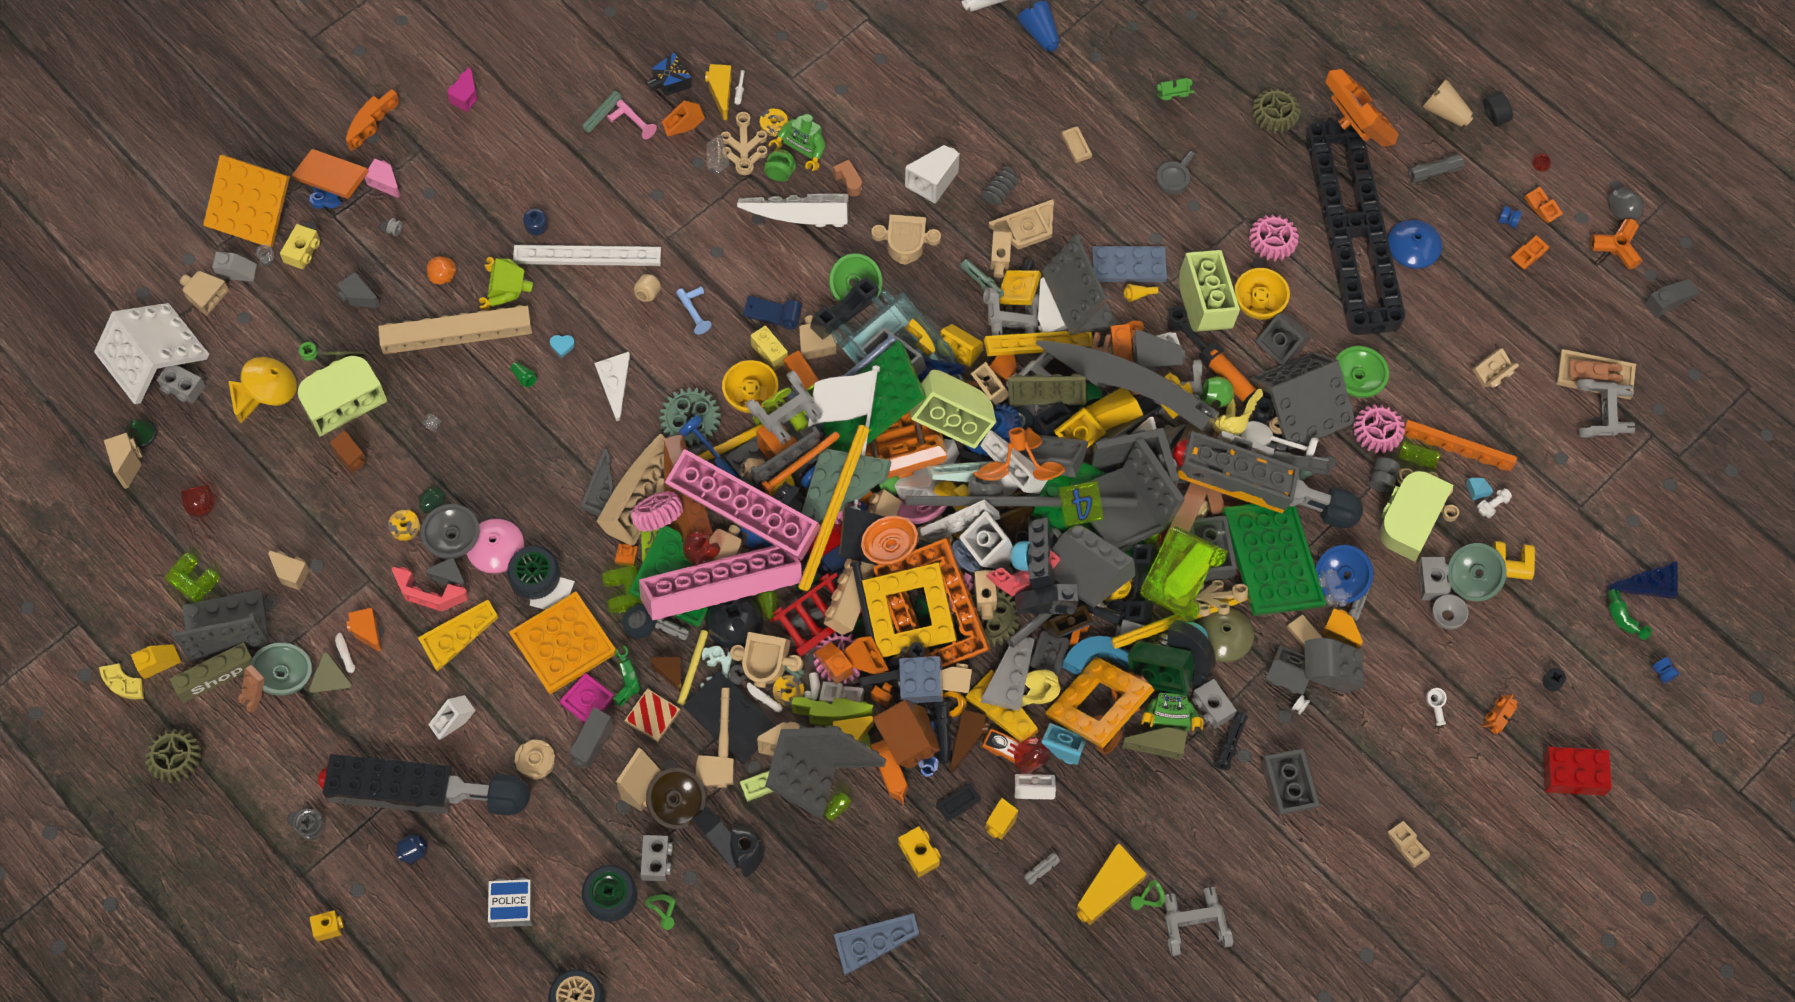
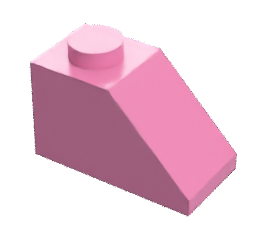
[365,159,400,198]

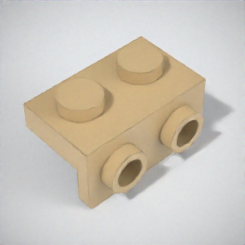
[1472,348,1519,388]

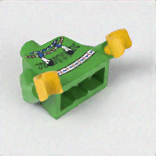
[769,114,825,171]
[1141,692,1204,732]

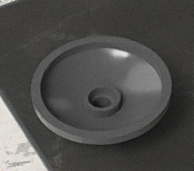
[421,504,480,559]

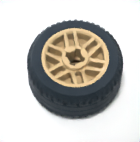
[548,969,605,1002]

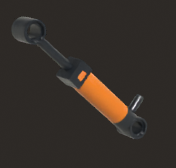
[1167,306,1274,423]

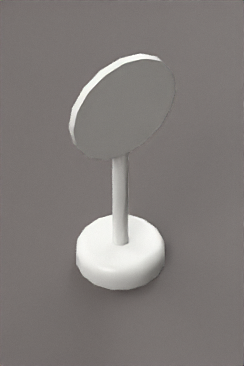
[1240,421,1319,458]

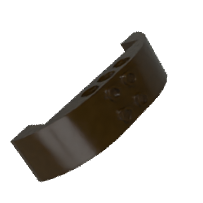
[993,490,1094,638]

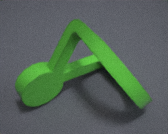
[1130,880,1165,910]
[645,894,675,930]

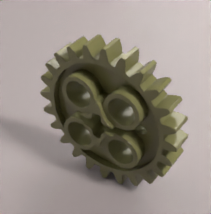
[956,587,1020,648]

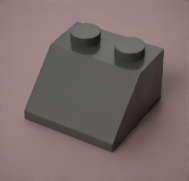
[1256,312,1313,365]
[1266,645,1309,695]

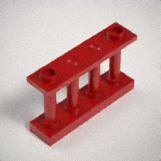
[770,573,861,657]

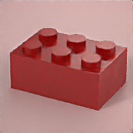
[1543,747,1612,796]

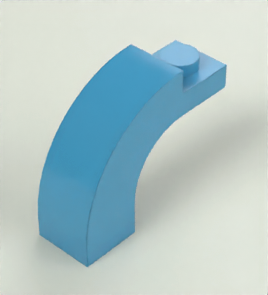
[1062,636,1130,676]

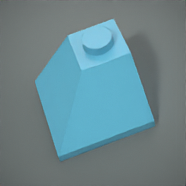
[1042,723,1087,765]

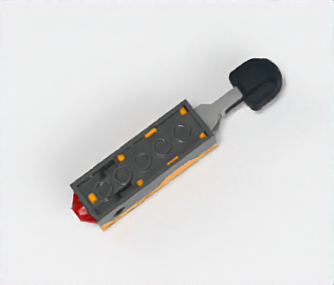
[1172,431,1363,528]

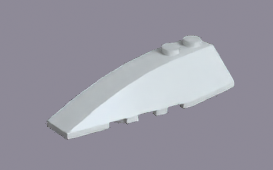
[737,194,849,227]

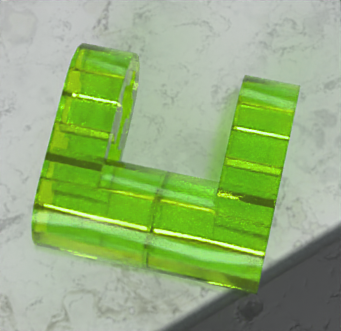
[165,552,220,603]
[601,566,643,613]

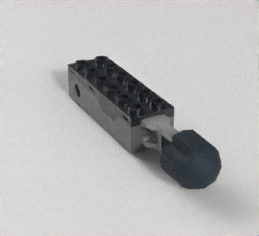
[318,754,530,815]

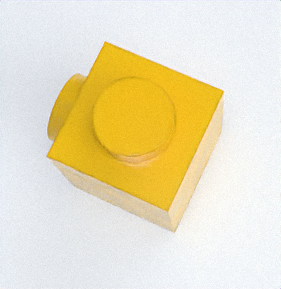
[310,911,344,942]

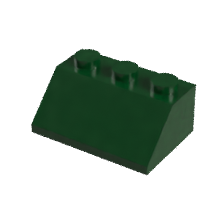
[1127,641,1194,696]

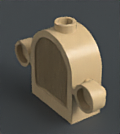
[872,215,941,265]
[730,632,804,688]

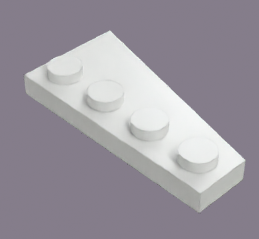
[920,499,1000,542]

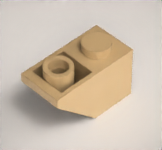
[269,551,310,590]

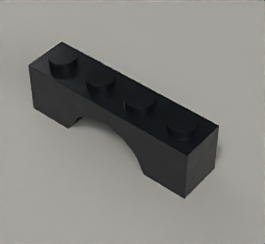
[810,277,879,340]
[1029,517,1054,590]
[1125,544,1159,625]

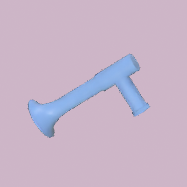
[676,286,712,334]

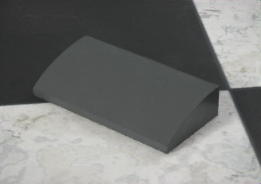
[1018,435,1088,478]

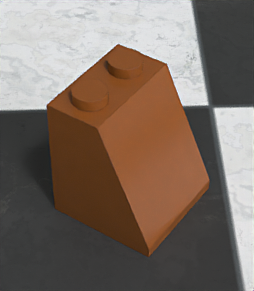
[873,699,940,768]

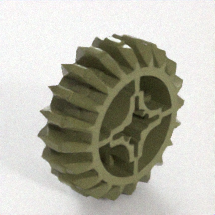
[1252,88,1300,134]
[145,729,201,784]

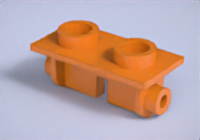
[1482,694,1517,734]

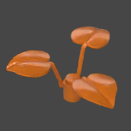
[973,427,1066,481]

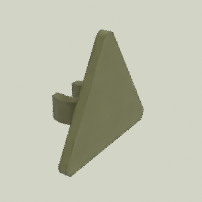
[323,351,365,361]
[308,652,352,693]

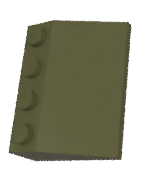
[1008,374,1086,405]

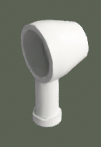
[1425,688,1447,726]

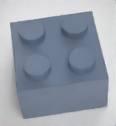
[899,656,943,703]

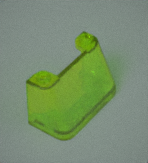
[1140,526,1228,622]

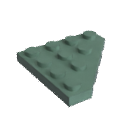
[801,448,892,525]

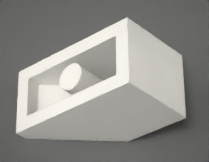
[428,695,476,740]

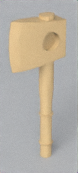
[696,688,735,788]

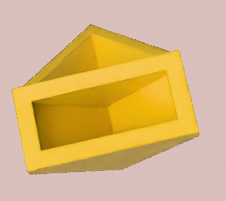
[229,381,261,423]

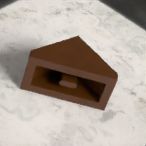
[650,657,682,692]

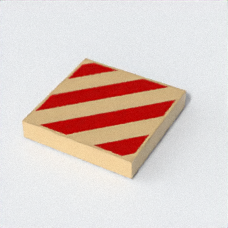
[625,689,680,743]

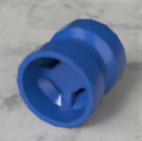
[1498,206,1522,229]
[1652,657,1680,684]

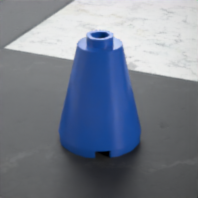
[1017,0,1060,52]

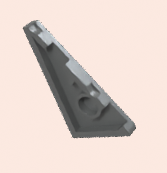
[579,449,613,516]

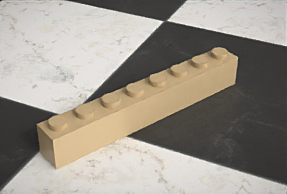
[378,305,533,354]
[824,489,902,635]

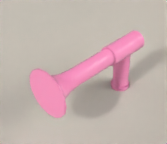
[607,100,657,139]

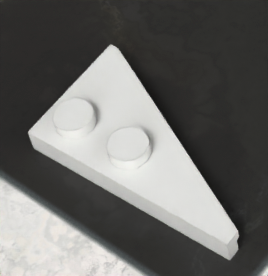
[595,352,630,421]

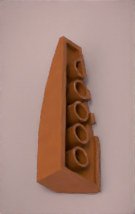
[664,435,713,547]

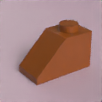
[330,431,366,473]

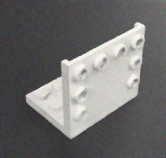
[94,303,209,404]

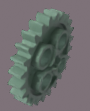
[659,387,721,447]

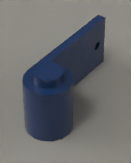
[743,296,802,330]

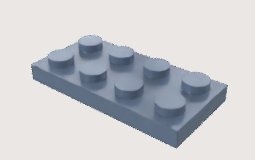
[1092,246,1167,282]

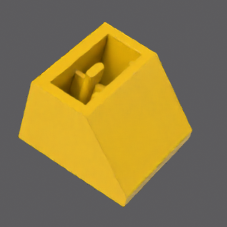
[939,324,983,367]

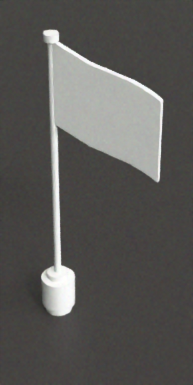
[808,366,880,510]

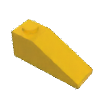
[705,64,732,120]

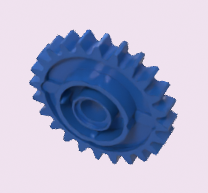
[967,404,1022,456]

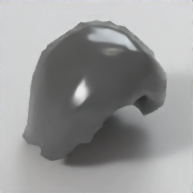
[1609,187,1644,221]
[967,475,1003,496]

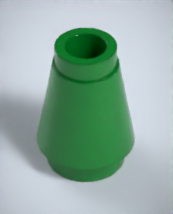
[510,362,537,388]

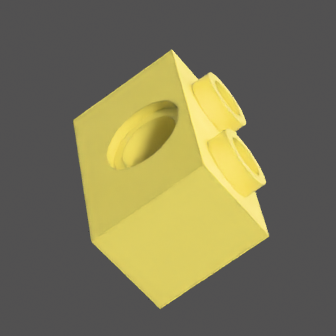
[280,224,320,270]
[750,325,788,371]

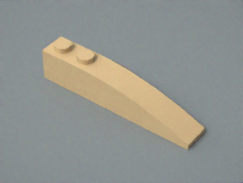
[597,434,665,546]

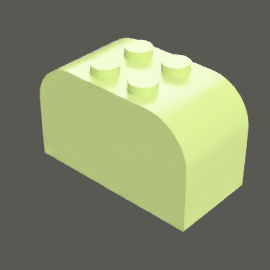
[1179,250,1240,332]
[298,356,387,437]
[910,370,996,449]
[1379,471,1454,562]

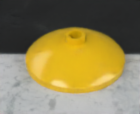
[240,357,297,406]

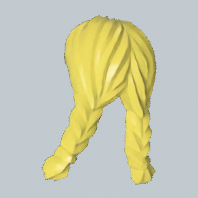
[1213,389,1263,436]
[995,669,1060,706]

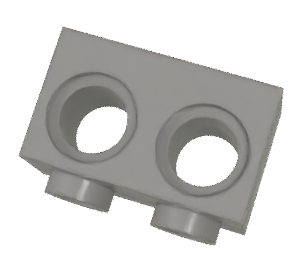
[157,365,205,404]
[641,835,673,881]

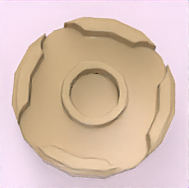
[515,739,556,780]

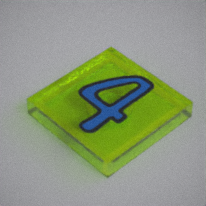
[1058,481,1104,526]

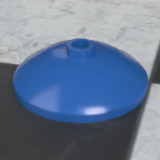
[1388,220,1442,269]
[1316,545,1374,603]

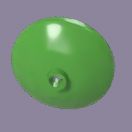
[829,253,882,303]
[1336,346,1389,398]

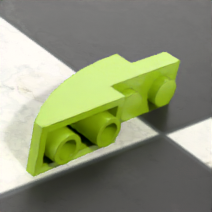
[791,697,874,726]

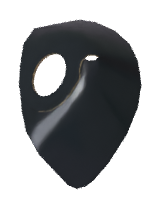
[732,822,765,877]

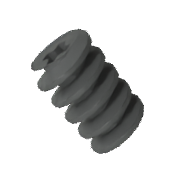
[981,166,1019,206]

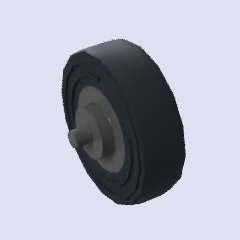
[622,604,657,639]

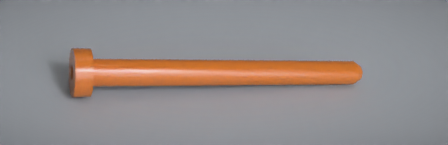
[761,432,840,494]

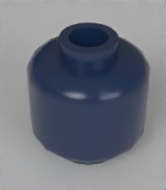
[523,208,548,236]
[396,833,428,864]

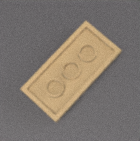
[1556,349,1636,400]

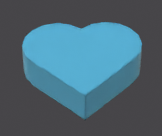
[550,335,575,358]

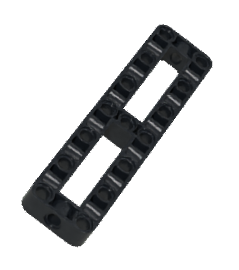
[1306,120,1405,335]

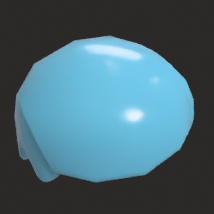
[1010,541,1030,571]

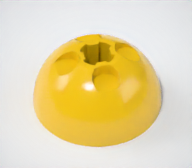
[1234,268,1290,320]
[722,360,778,413]

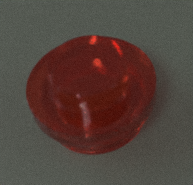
[1533,154,1551,172]

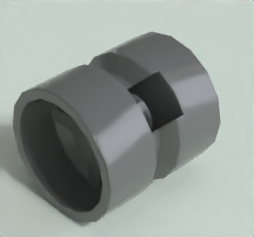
[1369,458,1400,493]

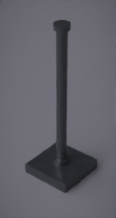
[849,561,900,688]

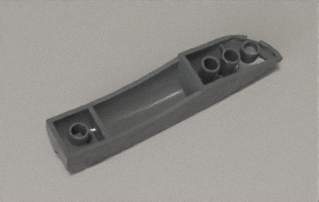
[1036,341,1219,432]

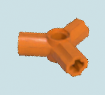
[1590,218,1643,270]

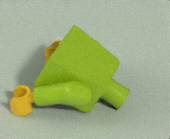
[479,257,533,311]

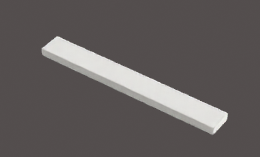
[513,245,661,266]

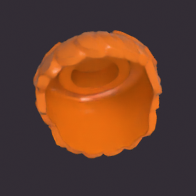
[427,256,457,285]

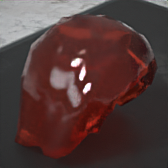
[1013,736,1051,774]

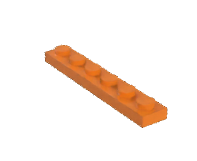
[1403,420,1517,471]

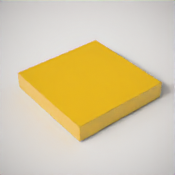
[999,270,1042,305]

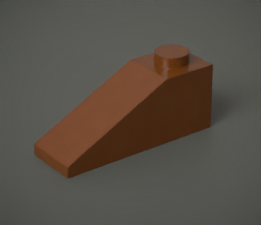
[950,710,989,773]

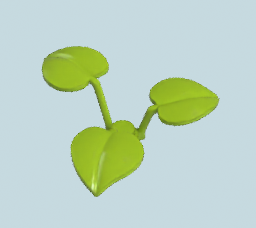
[753,384,815,432]

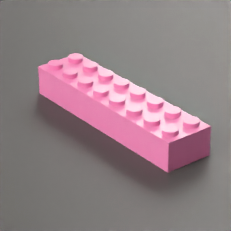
[665,449,821,560]
[639,546,802,620]

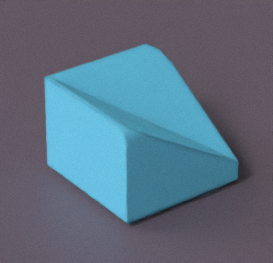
[1466,478,1493,500]

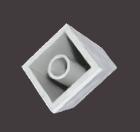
[905,145,960,204]
[959,511,1013,569]

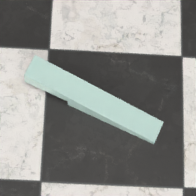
[927,461,995,483]

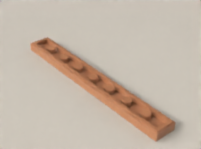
[1164,432,1218,549]

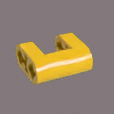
[1493,541,1535,580]

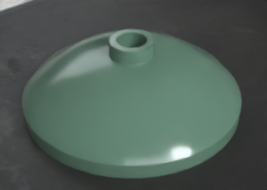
[1448,543,1507,601]
[251,643,312,695]

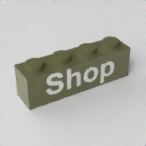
[170,642,253,703]

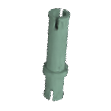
[960,259,1004,299]

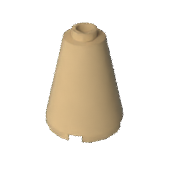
[1423,80,1473,127]

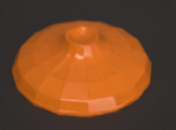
[861,516,918,565]

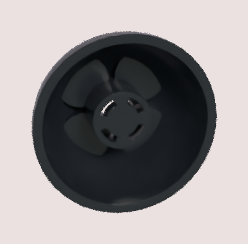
[705,596,763,649]

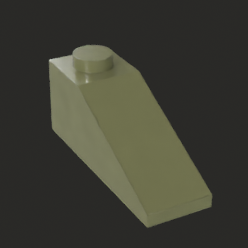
[1122,727,1187,760]

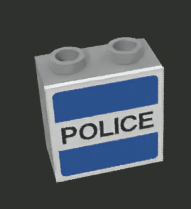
[488,877,533,928]

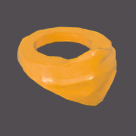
[943,691,967,717]

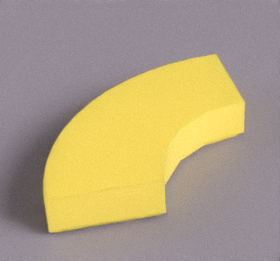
[99,663,144,699]

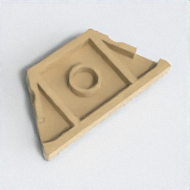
[988,199,1054,250]

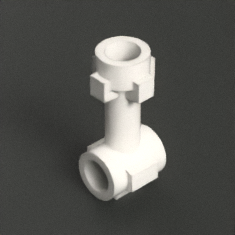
[1477,488,1512,518]

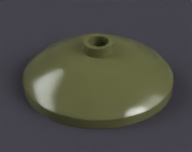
[1197,607,1254,662]

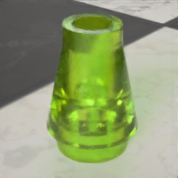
[758,590,777,620]
[823,791,852,822]

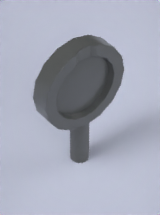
[1156,151,1195,194]

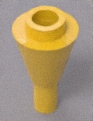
[1124,284,1158,302]

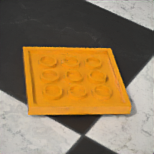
[509,592,615,695]

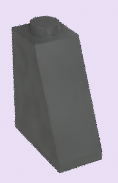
[1132,330,1185,368]
[570,707,615,769]

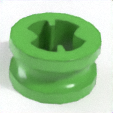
[299,342,318,361]

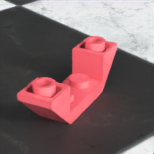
[986,550,1060,596]
[392,567,469,612]

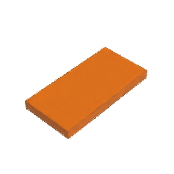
[291,149,369,199]

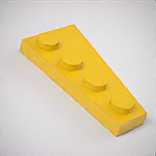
[418,600,498,672]
[965,669,1038,745]

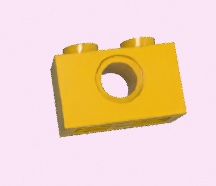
[898,826,941,878]

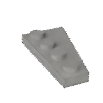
[981,637,1034,711]

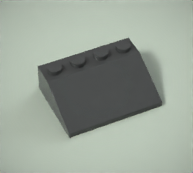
[1051,523,1135,608]

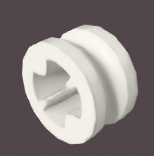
[1292,695,1310,715]

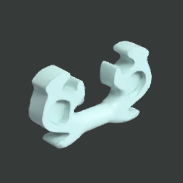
[701,646,732,688]

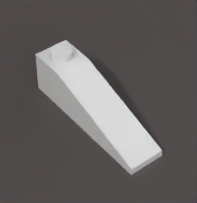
[980,430,1048,494]

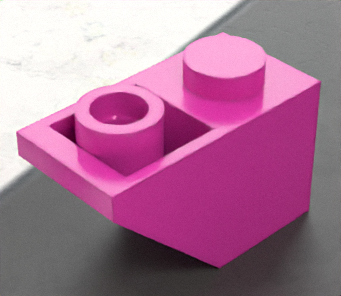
[447,67,478,112]

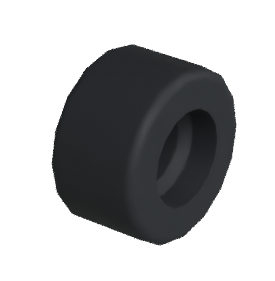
[1483,91,1513,127]

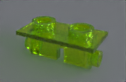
[1399,442,1441,469]

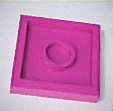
[559,672,615,724]

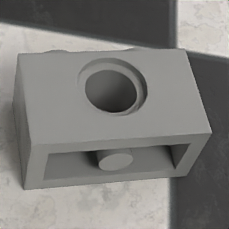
[1417,557,1451,600]
[1192,679,1237,729]

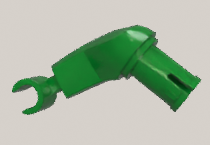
[1607,589,1652,640]
[612,646,640,707]

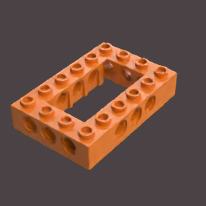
[873,538,992,669]

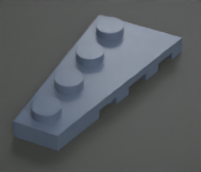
[834,913,919,976]

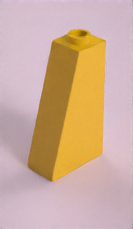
[1074,388,1143,430]
[1076,844,1146,925]

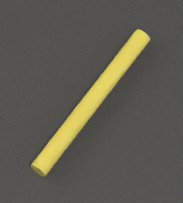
[677,630,708,705]

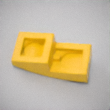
[904,319,935,357]

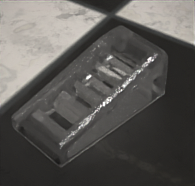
[707,135,730,174]

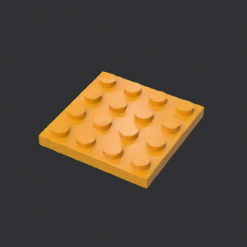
[203,155,290,247]

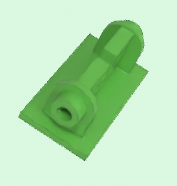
[1156,77,1195,100]

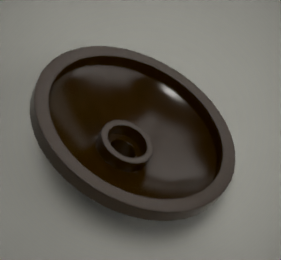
[646,768,706,829]

